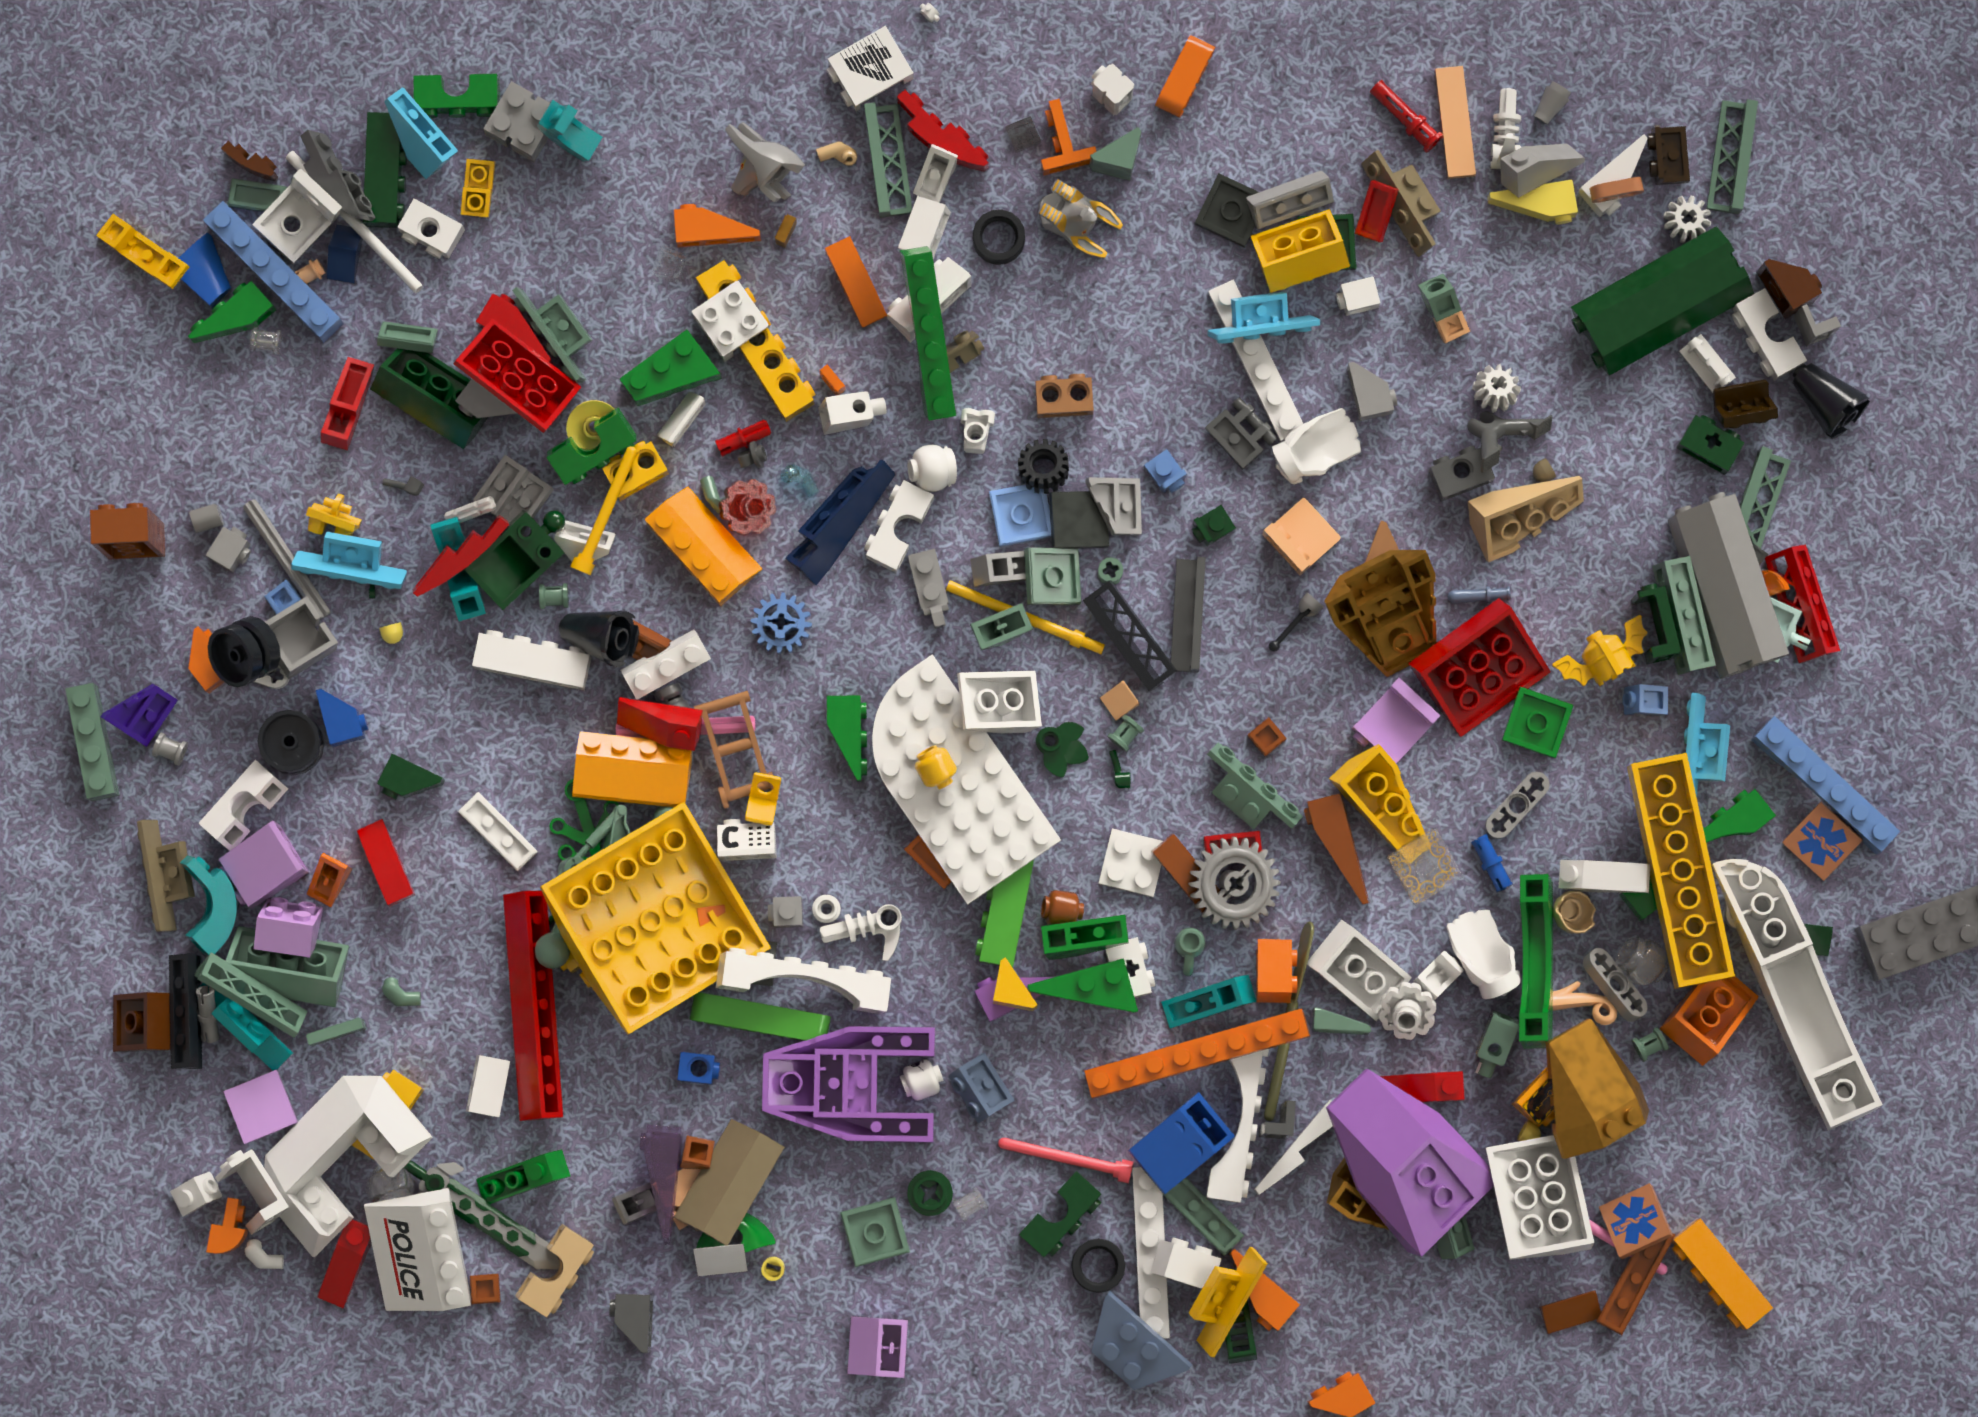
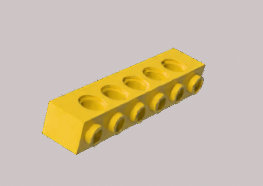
[696,260,816,422]

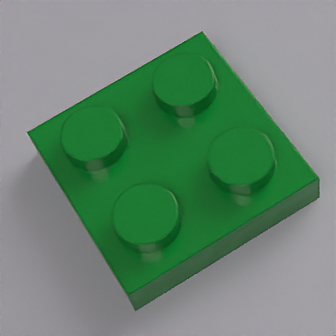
[1501,686,1574,759]

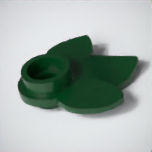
[1036,722,1089,778]

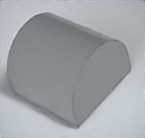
[189,504,224,533]

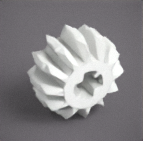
[1663,196,1711,243]
[1472,364,1521,413]

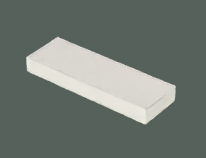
[458,792,538,871]

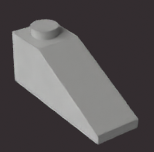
[1500,144,1585,198]
[970,551,1026,587]

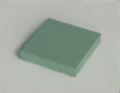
[1024,548,1081,605]
[840,1197,910,1267]

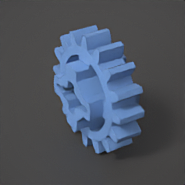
[751,592,812,655]

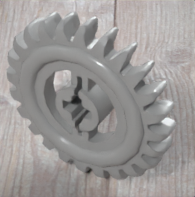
[1188,837,1281,930]

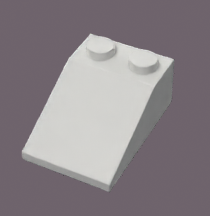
[957,671,1042,734]
[1307,920,1412,1021]

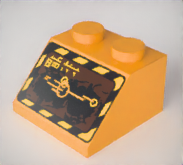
[1512,1066,1555,1127]

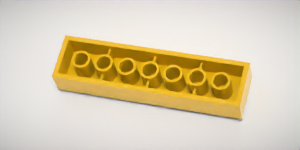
[1627,753,1735,989]

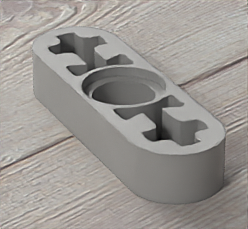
[1485,772,1550,839]
[1583,948,1647,1022]

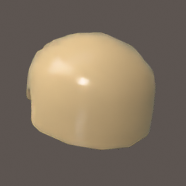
[1553,891,1596,934]

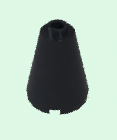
[1792,363,1870,439]
[559,610,639,667]

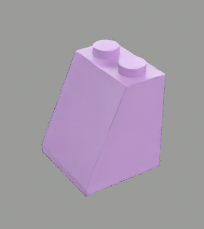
[219,821,309,909]

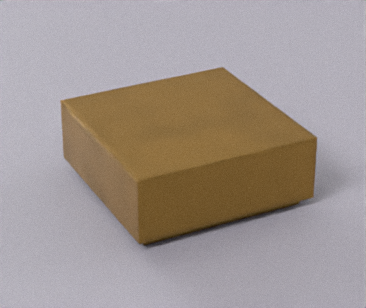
[775,214,797,248]

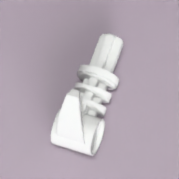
[1490,88,1521,169]
[820,904,902,961]

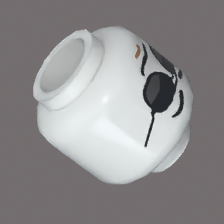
[900,1059,944,1101]

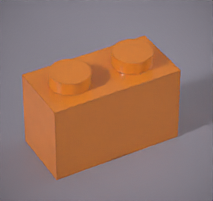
[1256,939,1297,1003]

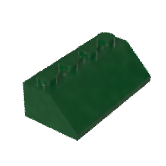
[370,348,488,449]

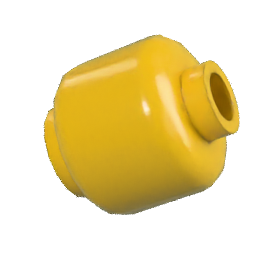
[915,745,957,789]

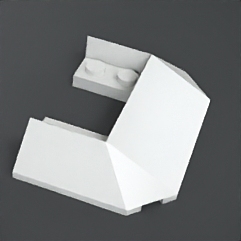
[264,1076,433,1257]

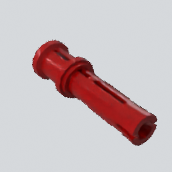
[1370,80,1443,153]

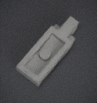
[908,549,949,629]

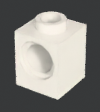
[1336,277,1380,316]

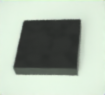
[1195,173,1259,248]
[1049,491,1109,549]

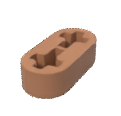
[1589,177,1644,203]

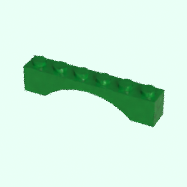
[900,246,956,421]
[1619,789,1776,921]
[1519,874,1553,1049]

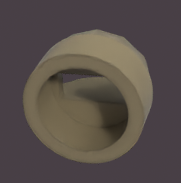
[1533,458,1556,482]

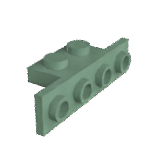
[512,287,592,382]
[1207,742,1303,829]

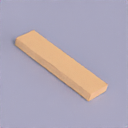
[1435,66,1476,179]

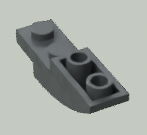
[300,130,376,221]

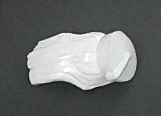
[1272,408,1361,484]
[1446,910,1521,999]

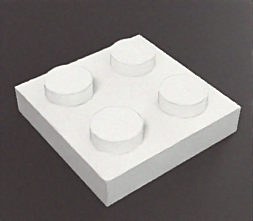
[1099,829,1163,897]

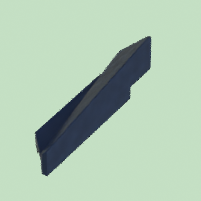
[785,460,895,585]

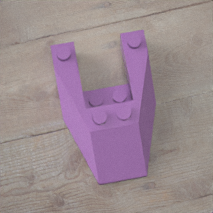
[762,1026,935,1143]

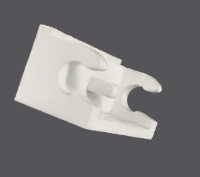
[898,196,951,259]
[466,1055,510,1117]

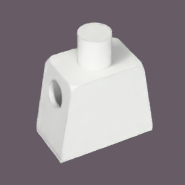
[818,391,887,435]

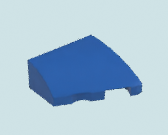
[178,232,232,309]

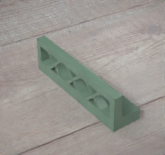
[1706,99,1758,214]
[864,103,912,218]
[1739,446,1791,548]
[1652,556,1716,675]
[195,952,307,1038]

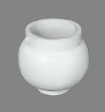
[907,445,957,492]

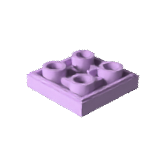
[223,1070,298,1144]

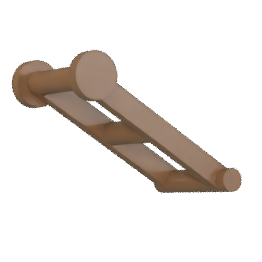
[694,690,774,809]

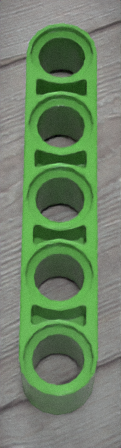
[689,992,831,1041]

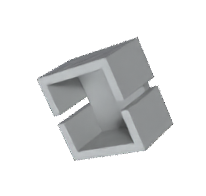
[483,81,550,162]
[265,596,338,680]

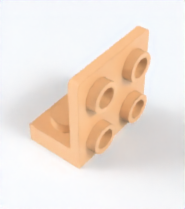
[1262,498,1341,575]

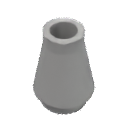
[1534,81,1571,125]

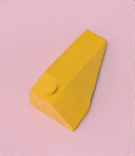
[1329,744,1429,864]

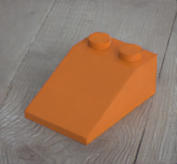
[1660,976,1759,1066]

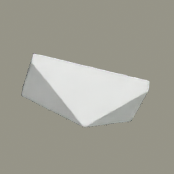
[554,520,616,561]

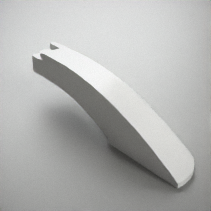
[1712,859,1883,1131]

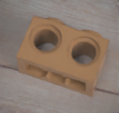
[1035,374,1094,418]

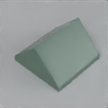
[1089,127,1141,181]

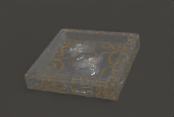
[1386,828,1464,905]

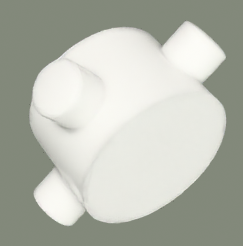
[920,3,940,23]

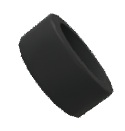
[973,209,1025,265]
[1071,1238,1126,1293]

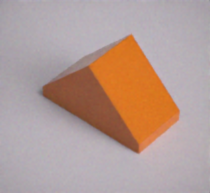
[306,853,352,907]

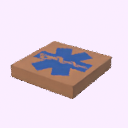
[1782,801,1863,881]
[1599,1183,1673,1259]

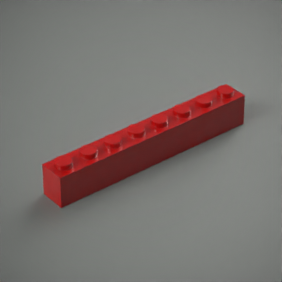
[503,891,563,1121]

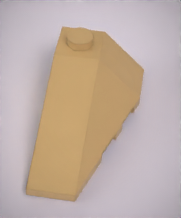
[1468,476,1584,562]

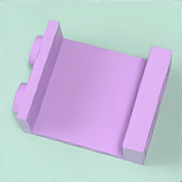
[1351,678,1441,764]

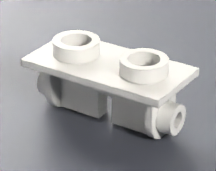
[1679,334,1736,393]

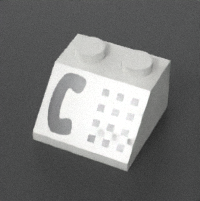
[717,819,777,861]

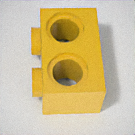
[602,441,669,501]

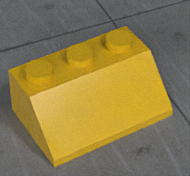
[1250,209,1350,293]

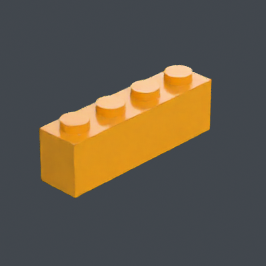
[1671,1218,1773,1330]

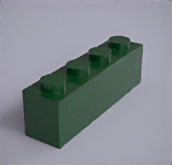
[363,112,407,228]

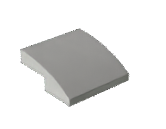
[473,455,554,535]

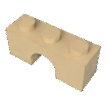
[515,1224,594,1317]

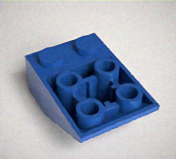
[1128,1092,1235,1195]

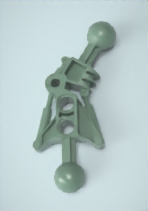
[535,805,674,969]

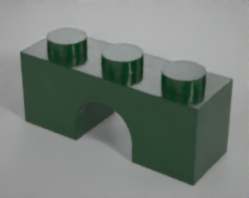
[1019,1171,1102,1258]

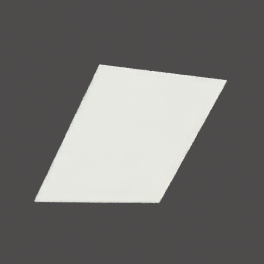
[693,1244,748,1276]

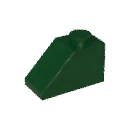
[377,754,445,800]

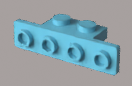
[1207,291,1320,343]
[291,532,407,589]
[1684,693,1730,798]

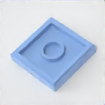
[989,484,1051,547]

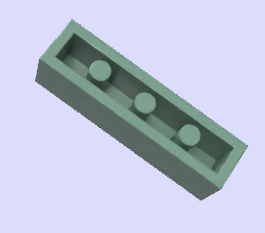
[65,683,120,802]

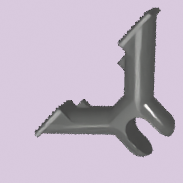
[1467,411,1553,473]

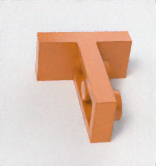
[1041,98,1097,176]

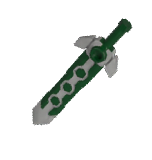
[403,1160,560,1269]

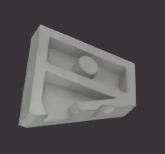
[1085,477,1142,536]

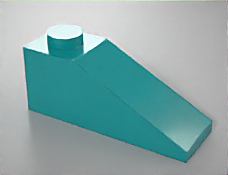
[1161,974,1256,1028]

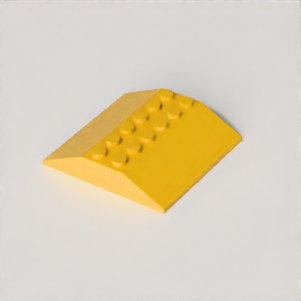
[540,802,771,1035]

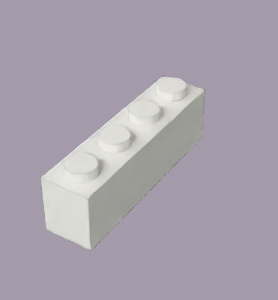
[472,630,591,691]

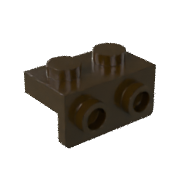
[1647,125,1690,185]
[1713,379,1778,429]

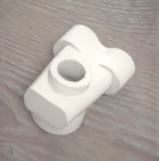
[961,408,995,454]

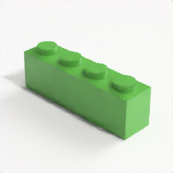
[975,860,1034,968]

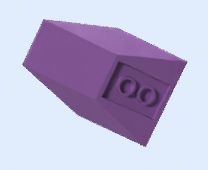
[1326,1069,1493,1257]

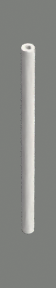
[286,151,423,293]

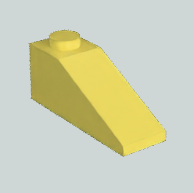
[1487,180,1578,225]

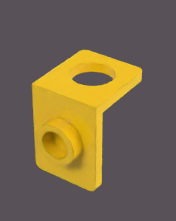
[745,772,781,826]

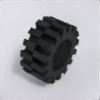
[1018,439,1069,494]

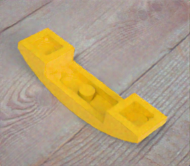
[96,214,189,289]

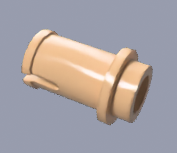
[295,259,326,284]

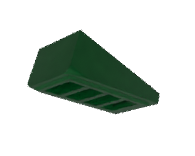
[1225,1300,1257,1364]

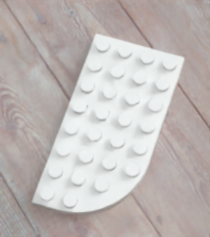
[872,654,1061,905]

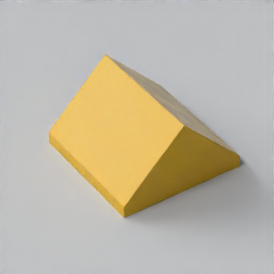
[993,957,1038,1011]

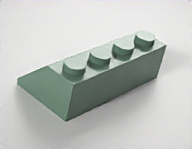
[226,926,349,1007]

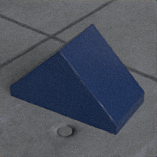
[327,225,363,284]

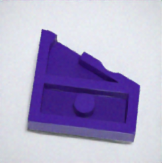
[101,683,178,747]

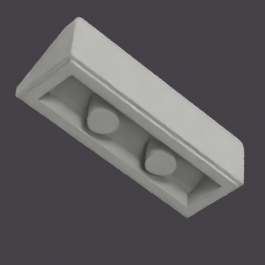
[1246,171,1334,229]

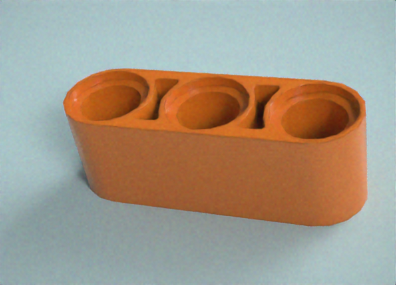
[1155,35,1216,118]

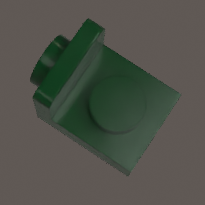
[1191,505,1236,547]

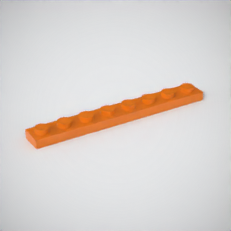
[1084,1009,1310,1099]

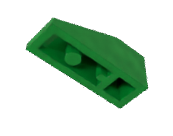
[1041,915,1129,960]

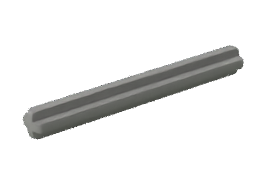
[243,499,330,620]

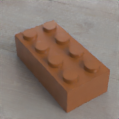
[90,503,165,560]

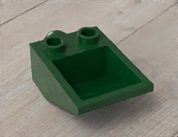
[464,510,565,610]

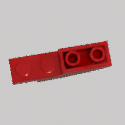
[897,90,989,172]

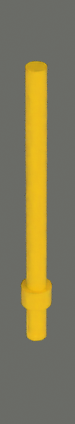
[946,580,1106,655]

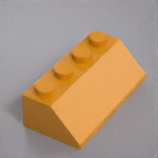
[644,487,763,606]
[572,732,692,807]

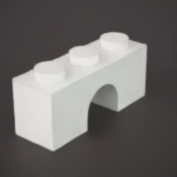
[1732,288,1807,381]
[864,480,934,573]
[620,629,711,699]
[199,760,288,851]

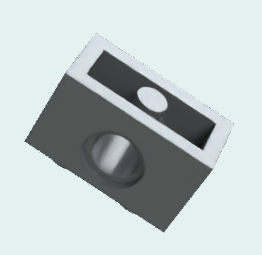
[1429,446,1495,502]

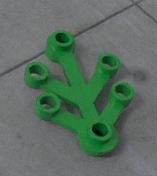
[549,779,619,861]

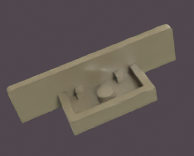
[1361,150,1441,257]
[137,820,195,932]

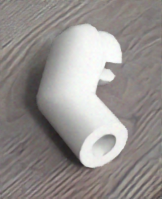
[245,1239,284,1269]

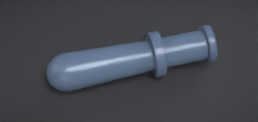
[1447,586,1511,604]

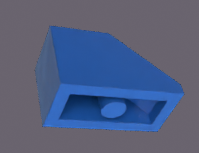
[316,689,369,747]

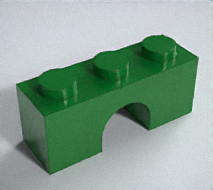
[413,74,500,119]
[546,407,636,485]

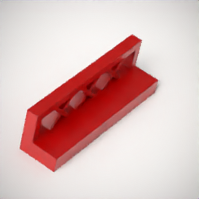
[1765,544,1841,664]

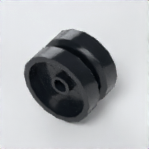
[207,616,281,688]
[257,710,325,775]

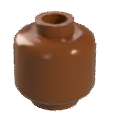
[1041,890,1084,925]

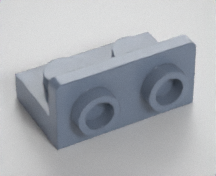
[949,1052,1015,1123]

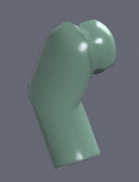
[700,476,733,514]
[382,977,421,1006]

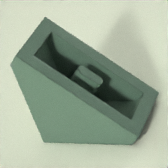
[970,603,1033,650]

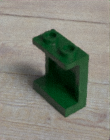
[1631,584,1681,665]

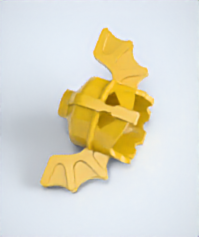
[1552,615,1648,686]

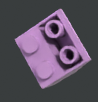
[254,897,323,958]
[847,1317,908,1378]

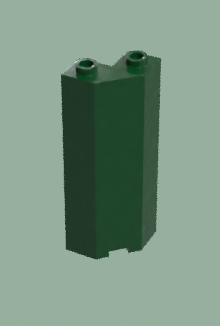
[1571,226,1754,376]

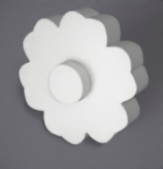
[1379,982,1436,1040]

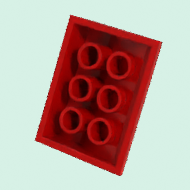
[453,318,581,433]
[1408,598,1551,737]

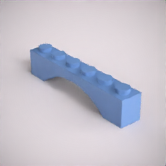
[203,201,343,343]
[1751,716,1900,855]

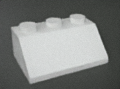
[887,257,971,343]

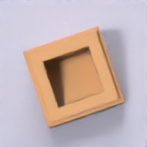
[1100,680,1139,721]

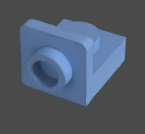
[1144,449,1187,493]
[1622,684,1668,716]

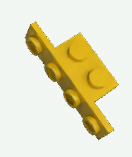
[1189,1247,1268,1358]

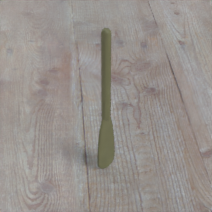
[1264,921,1314,1121]

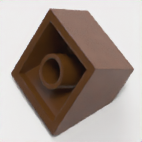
[1756,259,1822,320]
[113,992,170,1052]

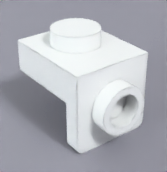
[1413,951,1464,1000]
[170,1172,222,1217]

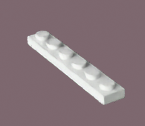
[1208,279,1303,442]
[1132,1167,1170,1338]

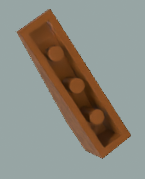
[1304,793,1370,904]

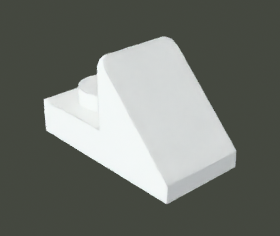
[913,144,958,203]

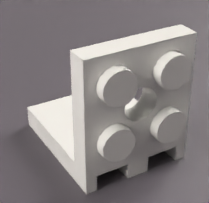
[252,168,342,264]

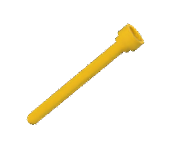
[570,446,637,576]

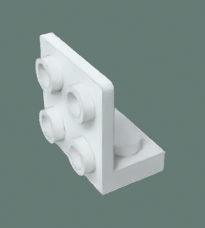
[692,281,769,362]

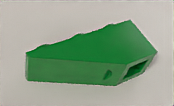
[188,281,276,343]
[827,695,867,782]
[476,1149,571,1204]

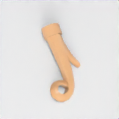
[1553,981,1617,1025]

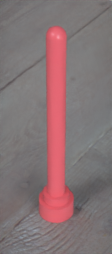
[998,1138,1134,1184]

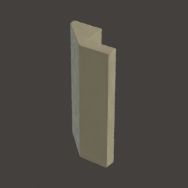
[674,1119,785,1246]

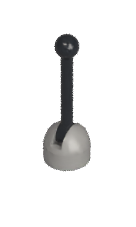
[1269,593,1323,652]

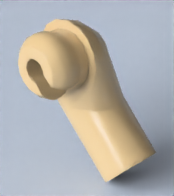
[816,142,857,166]

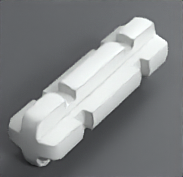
[444,496,496,523]

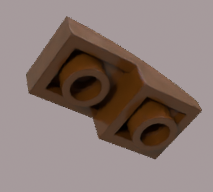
[221,140,278,181]

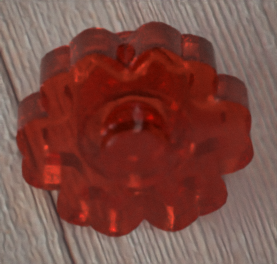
[719,479,776,535]

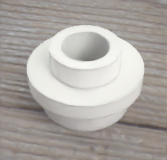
[812,895,841,923]

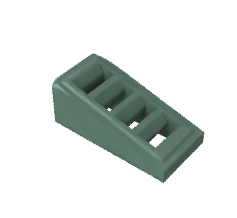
[1312,1008,1371,1035]

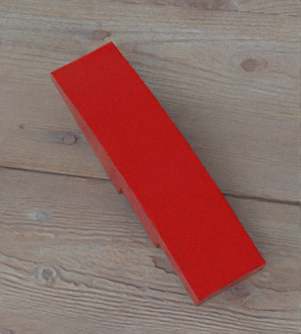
[412,515,509,597]

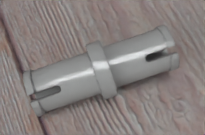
[196,986,219,1043]

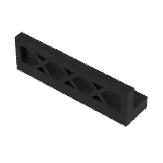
[1083,580,1177,691]
[169,953,202,1069]

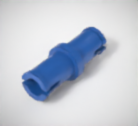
[1471,834,1513,893]

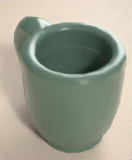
[1174,927,1206,976]

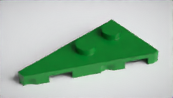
[1028,958,1138,1013]

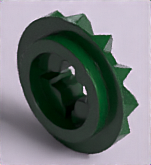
[907,1170,953,1216]

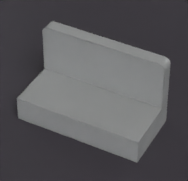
[1794,304,1841,346]

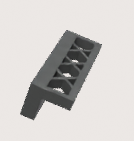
[1171,557,1206,673]
[1258,1100,1296,1139]

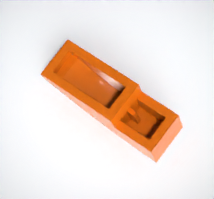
[825,236,887,328]

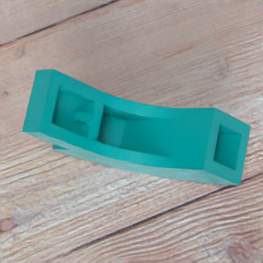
[537,100,603,162]
[430,517,486,621]
[180,855,237,956]

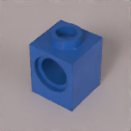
[677,1052,720,1085]

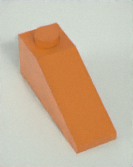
[674,204,761,248]
[1230,1249,1300,1331]

